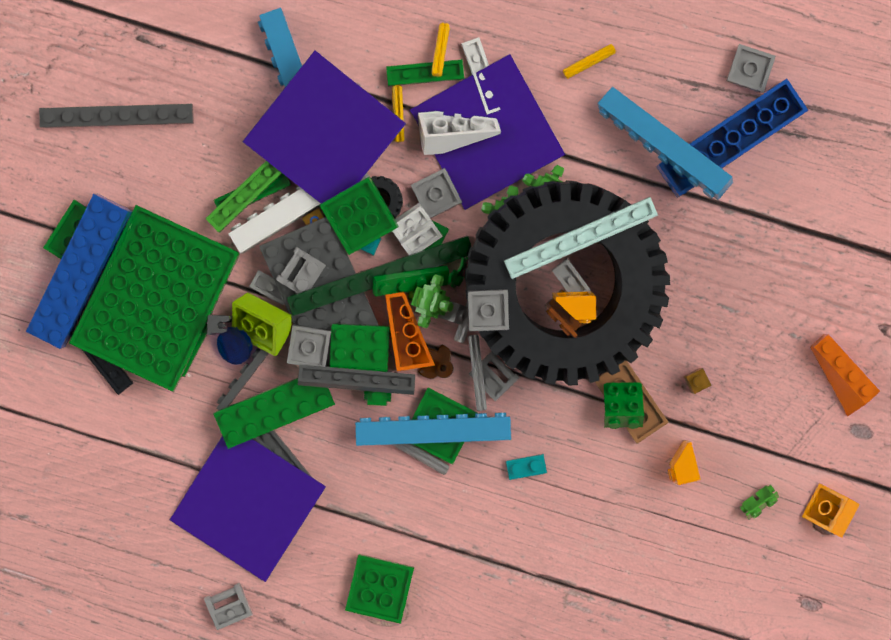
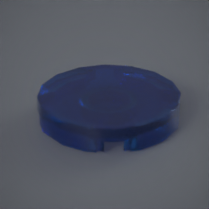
[217,326,253,365]

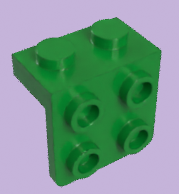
[603,382,644,429]

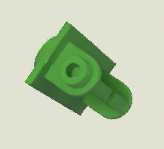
[740,484,779,520]

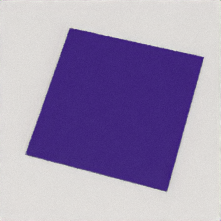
[242,50,406,204]
[410,54,565,210]
[170,436,326,582]

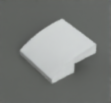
[392,203,443,255]

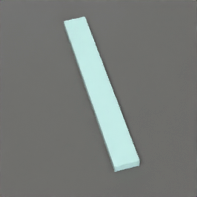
[504,197,658,279]

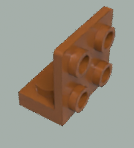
[545,289,583,338]

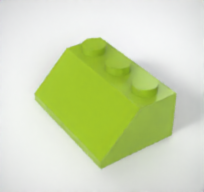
[232,293,292,356]

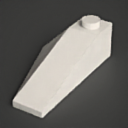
[418,111,501,155]

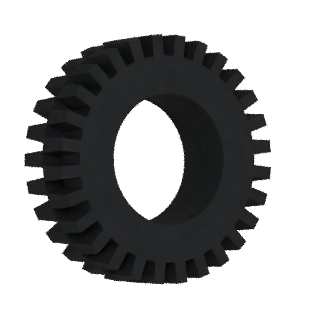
[465,180,670,386]

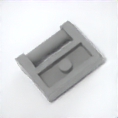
[276,247,326,293]
[469,351,520,401]
[204,583,253,630]

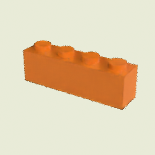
[385,292,435,371]
[810,334,880,416]

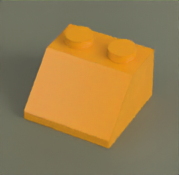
[552,291,596,323]
[667,440,701,485]
[802,483,860,538]

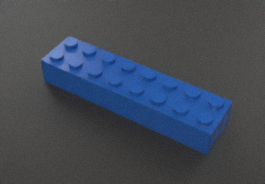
[656,79,809,198]
[26,194,132,349]

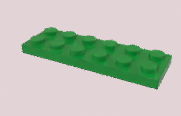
[213,378,335,449]

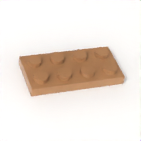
[595,360,669,444]

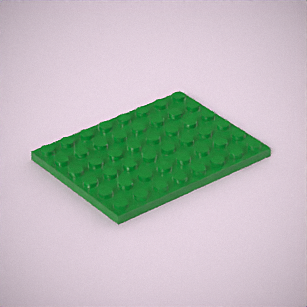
[69,205,240,392]

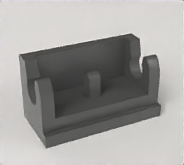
[207,315,232,335]

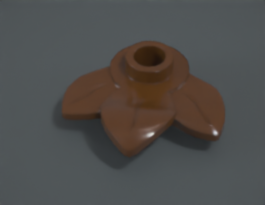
[418,344,454,379]

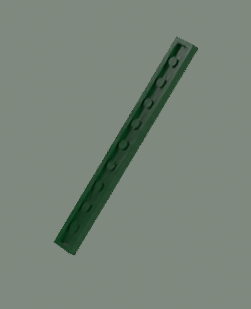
[286,235,472,316]

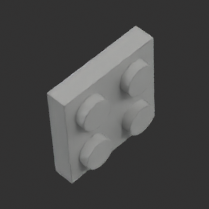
[726,44,776,93]
[411,168,462,218]
[468,289,509,331]
[287,325,331,367]

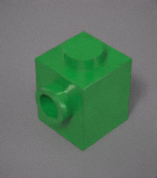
[364,391,391,406]

